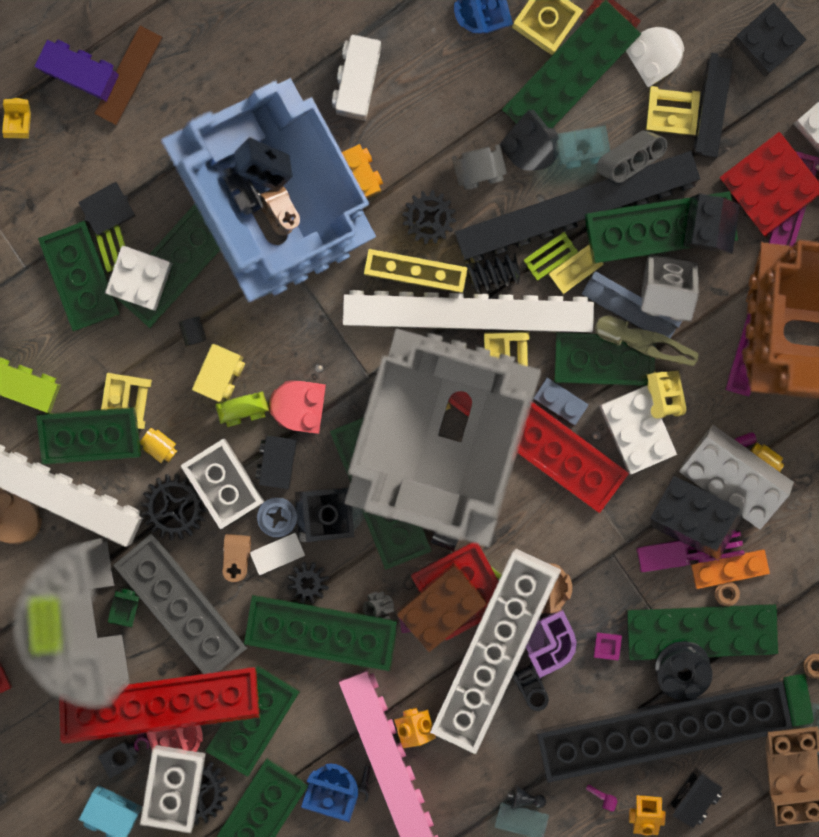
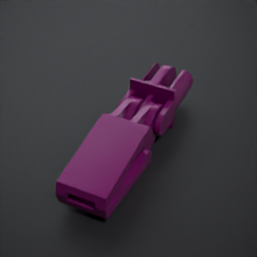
[636,531,745,572]

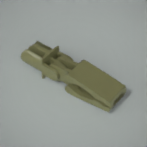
[595,316,698,366]

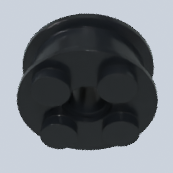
[655,641,713,700]

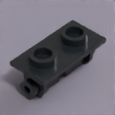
[222,165,263,216]

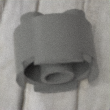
[451,144,507,190]

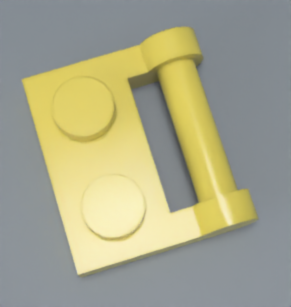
[646,86,700,136]
[484,330,530,366]
[647,371,686,419]
[101,373,152,429]

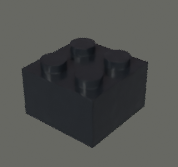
[733,3,807,77]

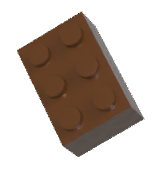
[397,562,487,652]

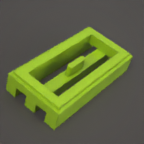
[95,225,126,273]
[523,232,578,281]
[30,597,61,653]

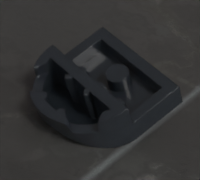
[500,110,559,171]

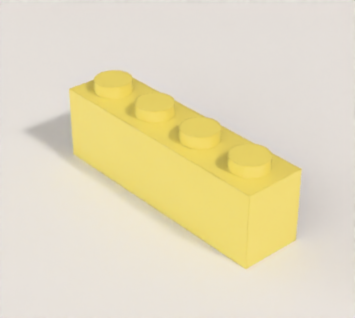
[364,249,467,294]

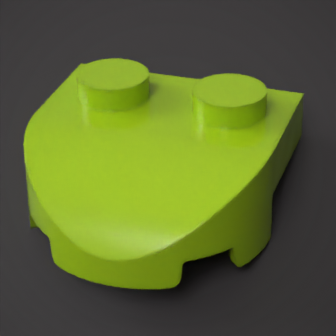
[215,392,270,427]

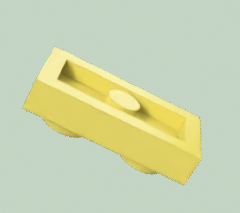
[548,245,604,294]

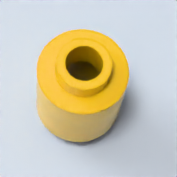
[140,428,177,463]
[750,442,784,472]

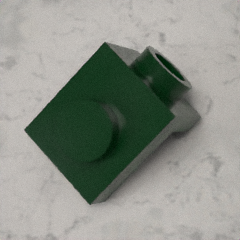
[108,589,139,628]

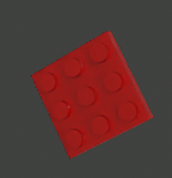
[719,132,819,237]
[411,542,499,641]

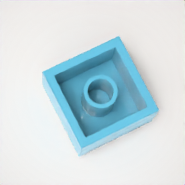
[79,785,143,837]

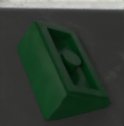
[783,674,814,727]

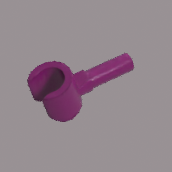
[135,733,150,751]
[586,784,617,811]

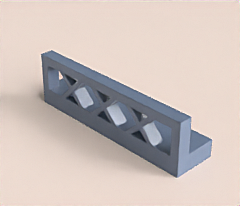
[581,271,682,338]

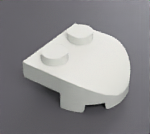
[626,27,684,87]

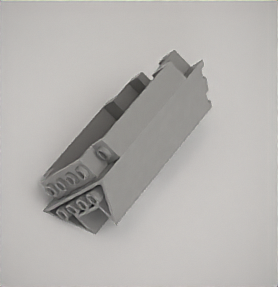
[345,329,541,547]

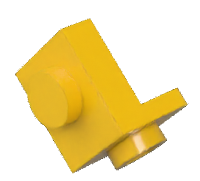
[2,98,31,139]

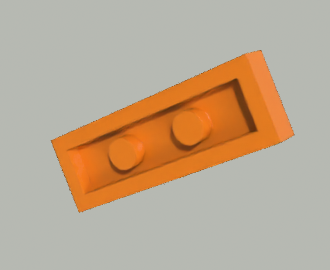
[691,549,770,589]

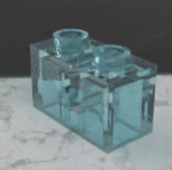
[557,125,610,169]

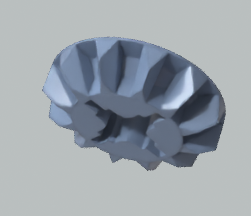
[257,497,297,537]

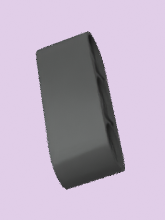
[597,130,667,183]

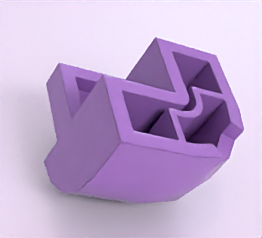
[526,610,577,678]

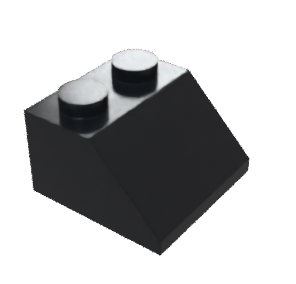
[684,193,740,254]
[295,487,355,542]
[667,767,723,828]

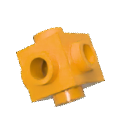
[394,708,436,748]
[629,795,665,836]

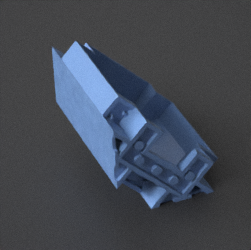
[161,78,376,301]

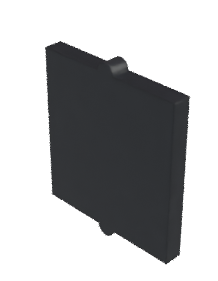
[78,182,136,237]

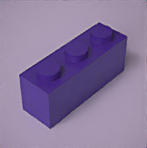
[34,39,119,101]

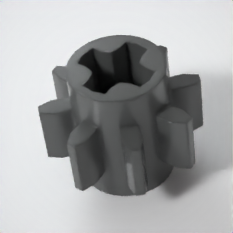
[363,591,394,619]

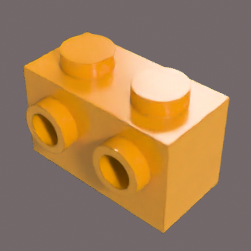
[341,144,383,199]

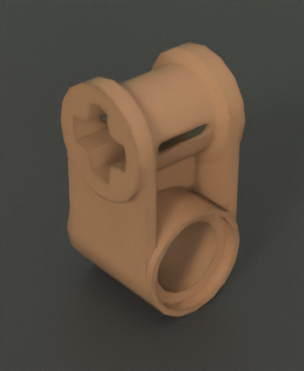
[261,187,300,236]
[223,534,251,582]

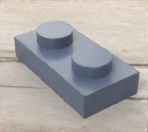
[533,378,588,425]

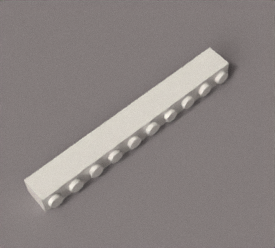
[343,290,594,333]

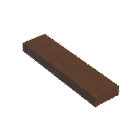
[94,25,163,126]

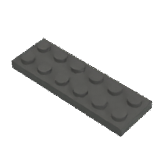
[113,533,248,674]

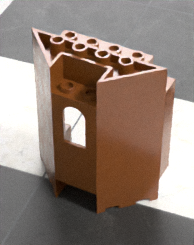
[742,240,819,399]

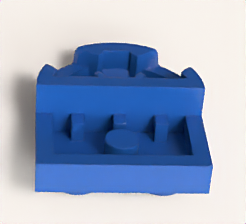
[454,0,513,34]
[301,764,358,823]

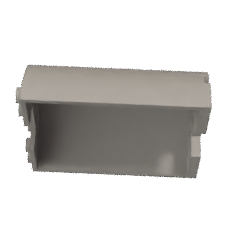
[16,537,130,705]

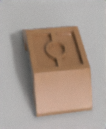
[765,726,819,826]

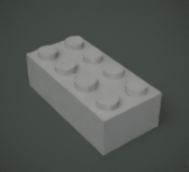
[679,424,794,530]

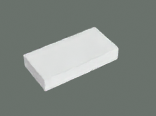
[250,532,305,575]

